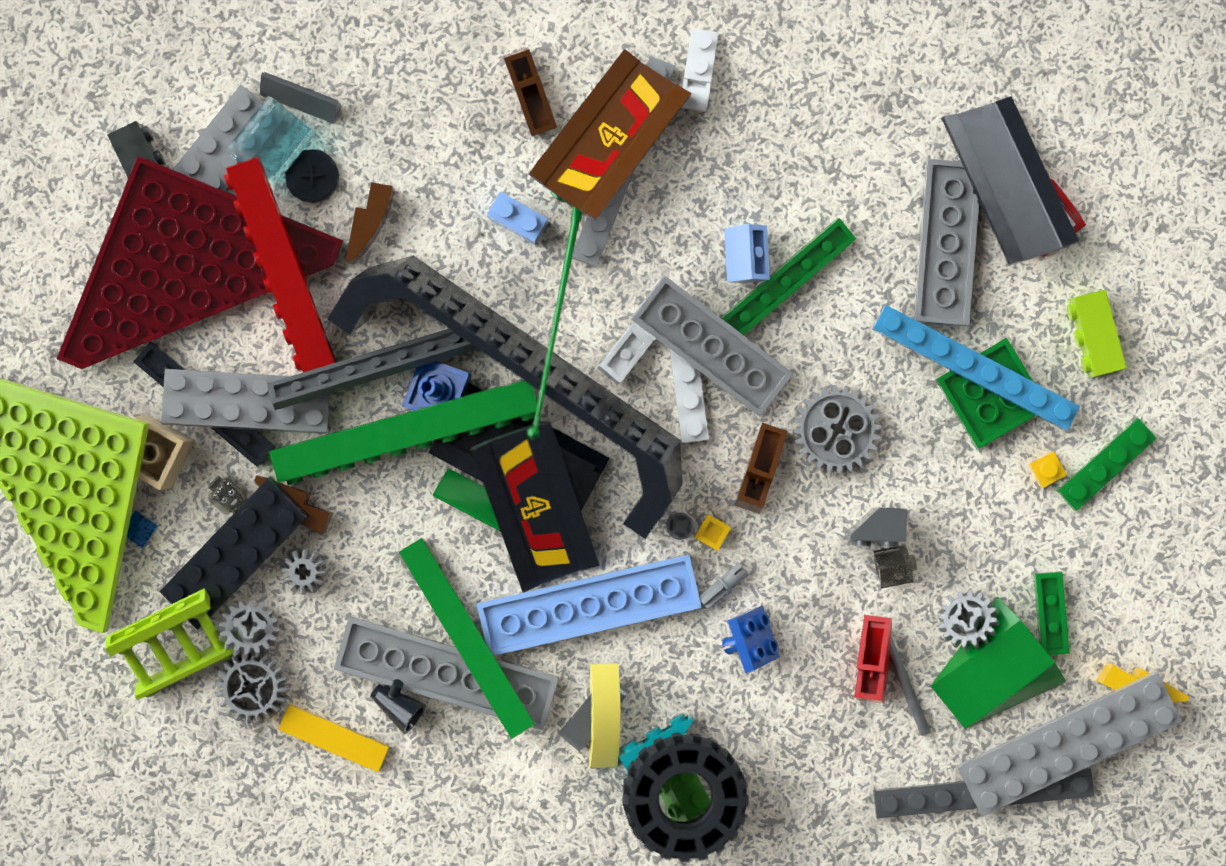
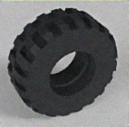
[622,733,749,863]

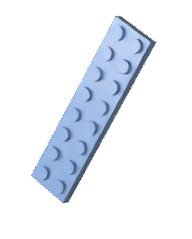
[477,554,702,656]

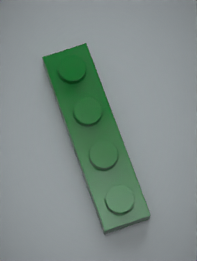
[1056,418,1157,511]

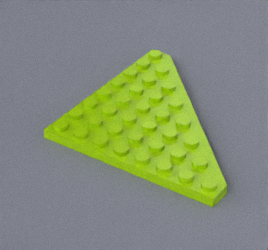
[0,378,149,633]

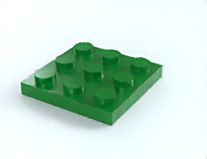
[935,338,1036,449]

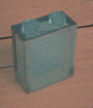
[228,96,316,184]

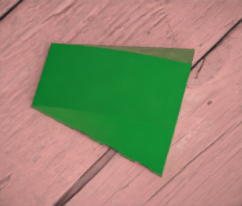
[930,597,1066,729]

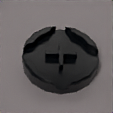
[285,149,340,203]

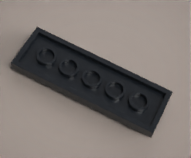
[159,477,310,630]

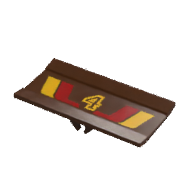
[529,49,691,220]

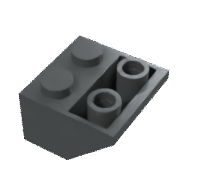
[845,507,907,547]

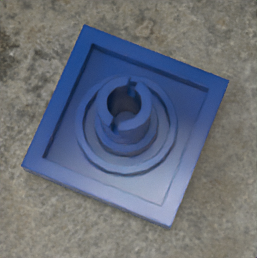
[402,362,472,410]
[722,605,780,673]

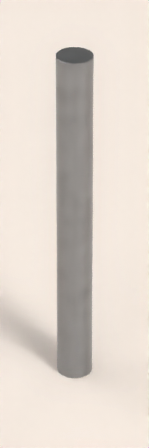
[889,636,931,736]

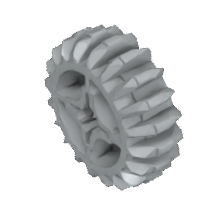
[215,653,290,724]

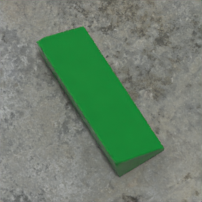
[432,469,500,531]

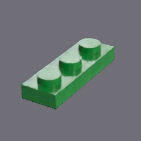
[1033,571,1070,655]

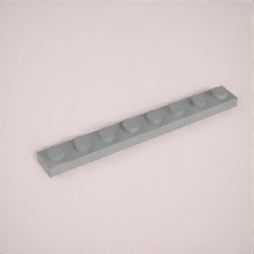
[572,56,675,268]

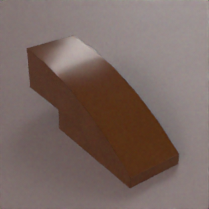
[503,47,557,136]
[346,182,395,264]
[734,422,788,514]
[254,475,333,534]

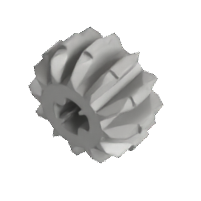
[281,548,328,595]

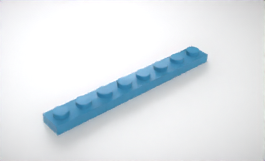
[872,305,1080,431]

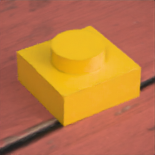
[1028,451,1067,488]
[694,514,731,551]

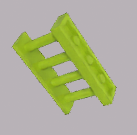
[105,588,234,700]

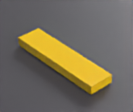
[278,704,390,772]

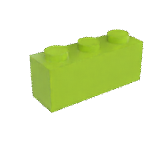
[1066,289,1126,378]

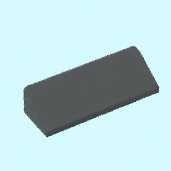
[260,72,342,124]

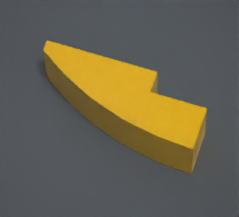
[1096,663,1190,702]

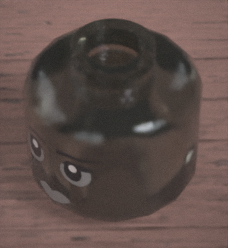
[208,475,248,515]

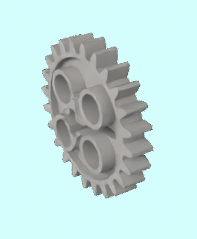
[792,385,882,473]

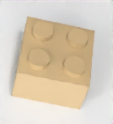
[136,415,195,490]

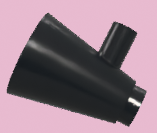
[370,679,426,734]

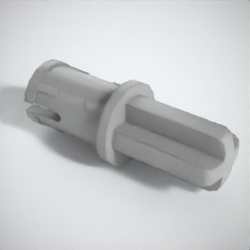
[699,562,749,608]

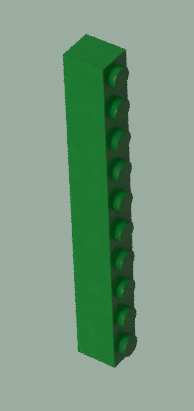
[269,380,543,485]

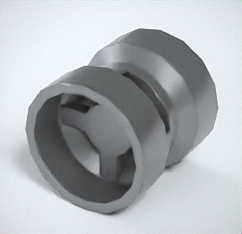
[666,512,694,540]

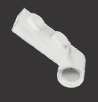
[682,29,718,112]
[597,321,656,385]

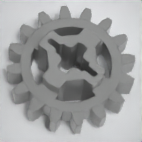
[938,590,999,650]
[218,600,279,659]

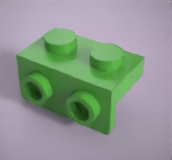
[659,772,710,821]

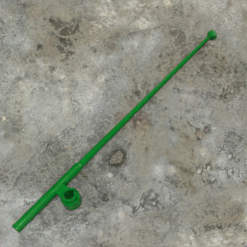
[527,192,583,439]

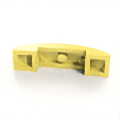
[589,663,621,768]

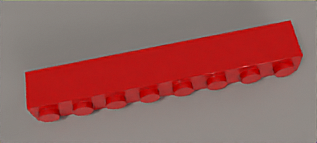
[224,156,337,372]

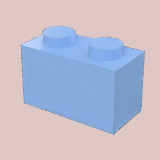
[487,191,549,245]
[724,224,770,283]

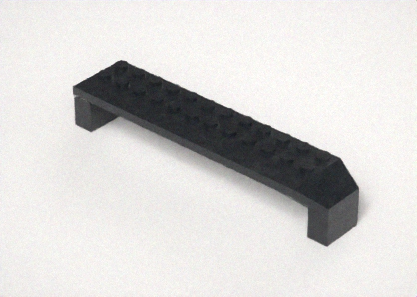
[327,255,683,539]

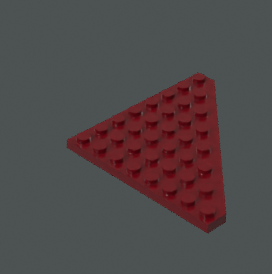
[56,155,344,369]

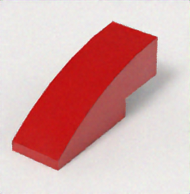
[854,615,892,704]

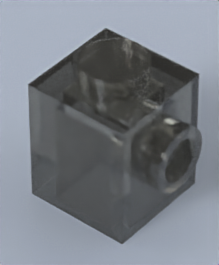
[873,545,917,589]

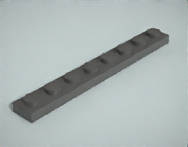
[267,329,478,410]
[873,768,1094,819]

